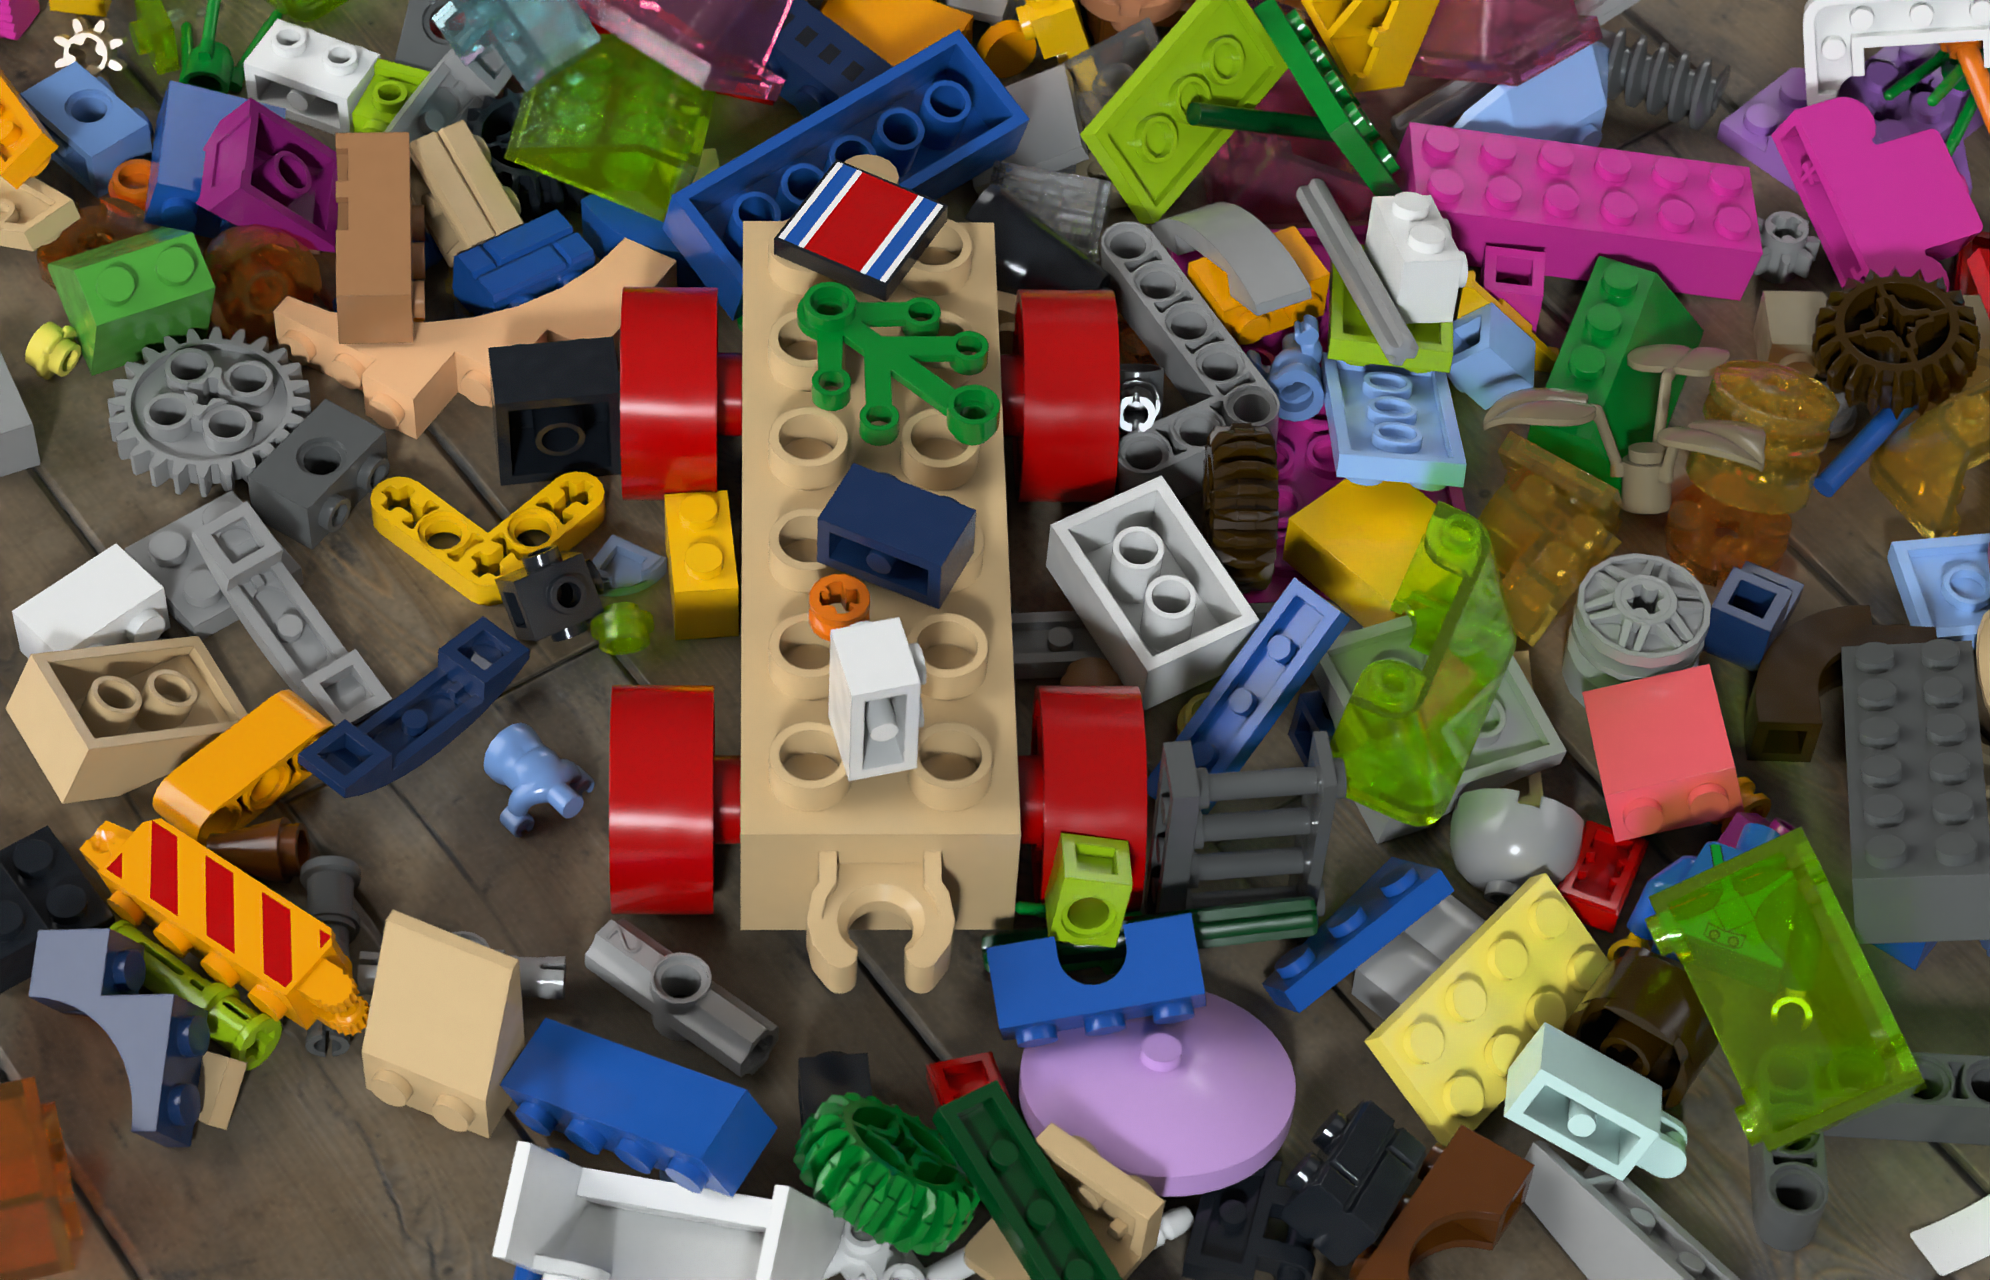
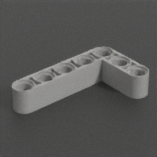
[1101,221,1280,500]

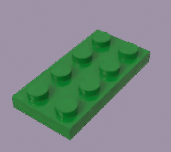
[1253,0,1402,196]

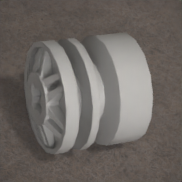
[1562,553,1711,708]

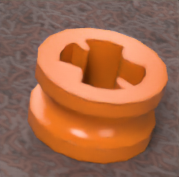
[809,574,870,641]

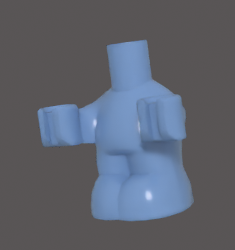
[1246,314,1324,422]
[484,723,595,838]

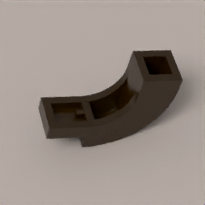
[1744,605,1937,763]

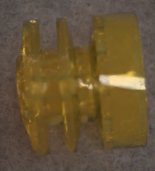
[1684,359,1840,515]

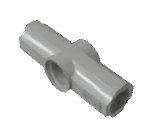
[585,918,779,1077]

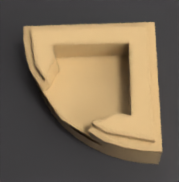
[198,1051,247,1130]

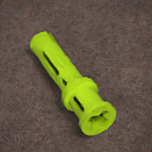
[109,920,282,1071]

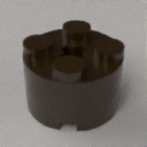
[1563,947,1723,1111]

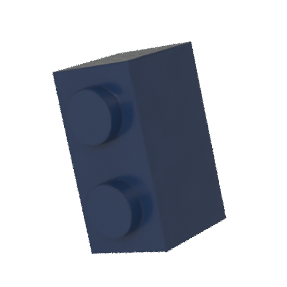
[817,463,976,609]

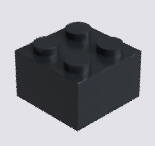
[488,337,621,486]

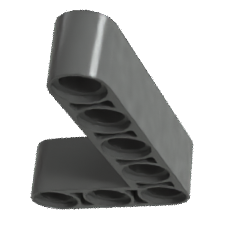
[1745,1044,1990,1252]

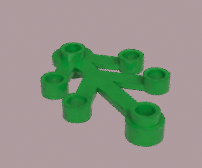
[797,282,1000,446]

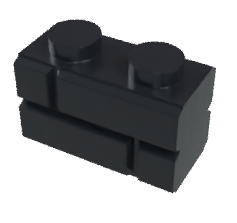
[1281,1100,1427,1266]

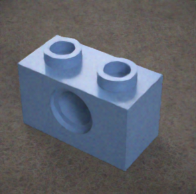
[20,61,154,199]

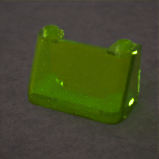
[1330,501,1517,827]
[1645,827,1928,1153]

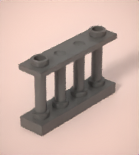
[1144,731,1347,945]

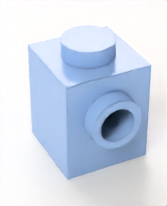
[1446,302,1536,410]

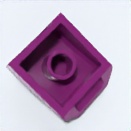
[196,98,338,253]

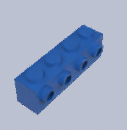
[500,1017,778,1198]

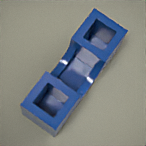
[986,913,1207,1048]

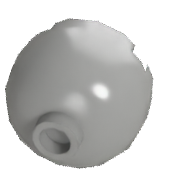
[1450,788,1584,906]

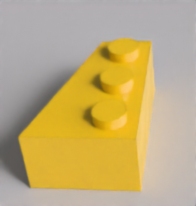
[1301,0,1440,93]

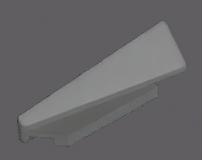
[1525,1140,1741,1280]

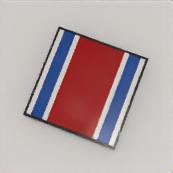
[774,159,948,302]

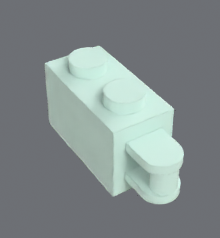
[1504,1022,1688,1181]

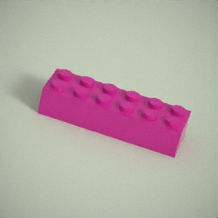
[1392,122,1763,301]

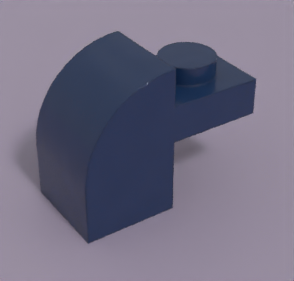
[1703,560,1804,674]

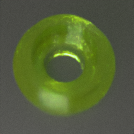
[590,602,655,655]

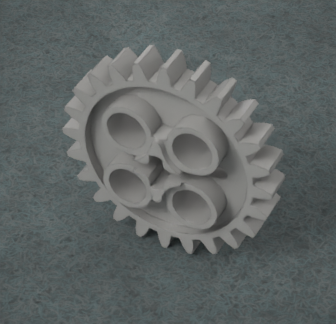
[107,327,312,497]

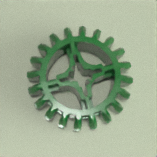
[793,1092,981,1256]

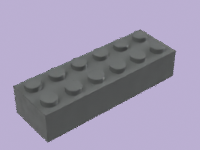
[1841,639,1990,944]

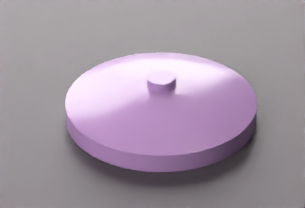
[1019,992,1296,1197]

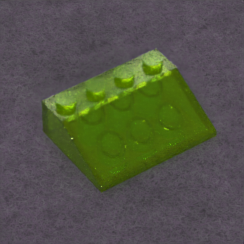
[504,33,724,222]

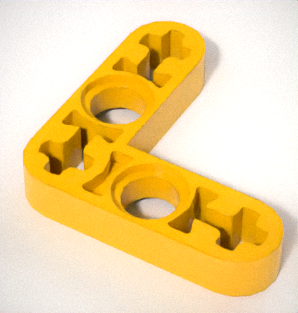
[370,471,606,606]

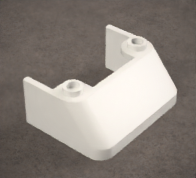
[492,1141,845,1280]

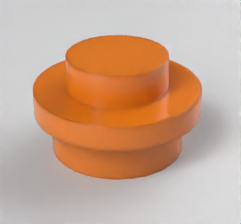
[108,159,151,214]

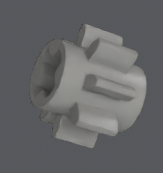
[1754,211,1821,284]

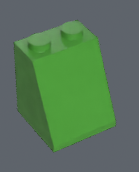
[48,227,216,376]

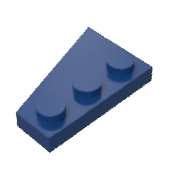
[1262,857,1455,1013]

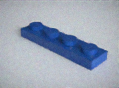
[1147,577,1351,815]

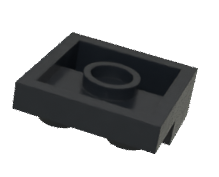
[0,826,116,994]

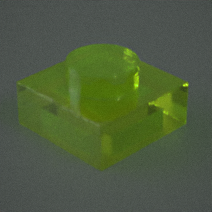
[129,0,180,75]

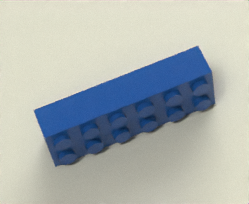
[662,29,1030,321]

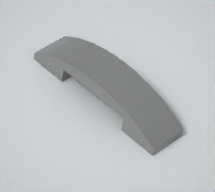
[384,17,525,205]
[1151,202,1312,316]
[192,501,392,725]

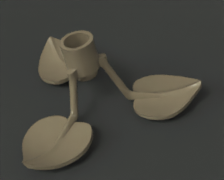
[1484,344,1766,514]

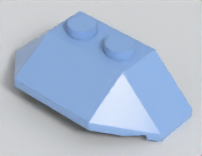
[1453,37,1609,147]

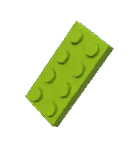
[1080,0,1288,224]

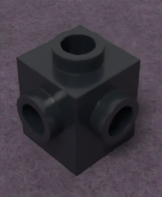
[495,545,605,642]

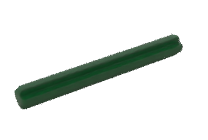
[981,896,1319,972]

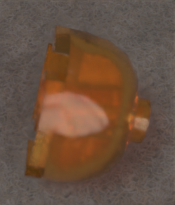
[202,224,322,346]

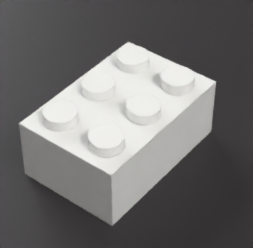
[1046,475,1260,711]

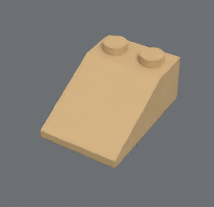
[6,636,248,804]
[362,910,525,1139]

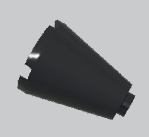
[965,184,1116,295]

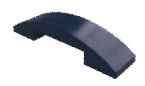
[298,616,530,798]

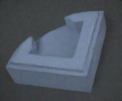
[592,534,667,597]

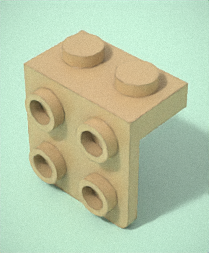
[964,1122,1165,1280]

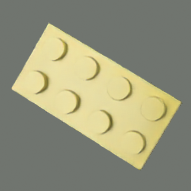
[1364,873,1610,1146]

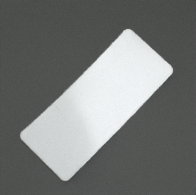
[1910,1195,1990,1276]

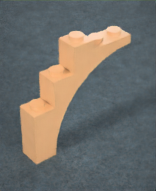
[274,238,677,439]

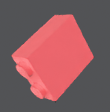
[1582,664,1745,842]

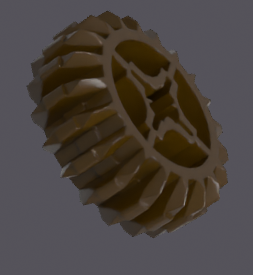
[1812,266,1981,420]
[1201,423,1279,594]

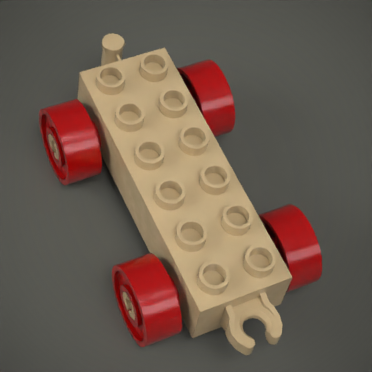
[609,154,1147,994]

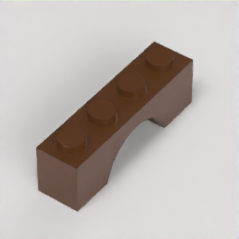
[1349,1124,1535,1280]

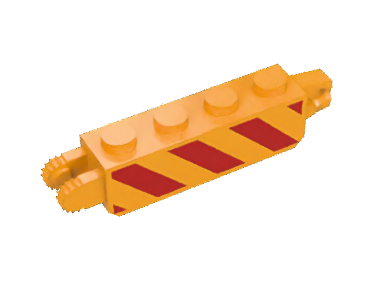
[79,818,370,1036]

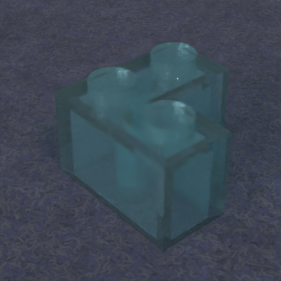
[432,0,601,92]

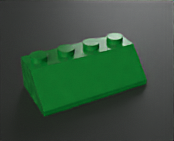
[1521,256,1704,501]

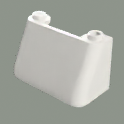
[1803,0,1990,106]

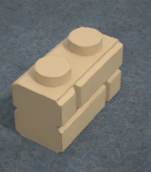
[410,120,524,267]

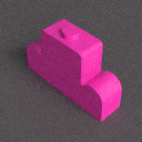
[1771,97,1983,292]

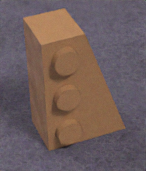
[335,132,425,344]

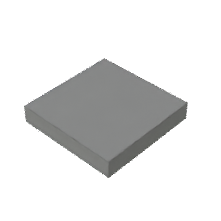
[972,64,1089,196]

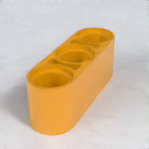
[153,689,336,847]

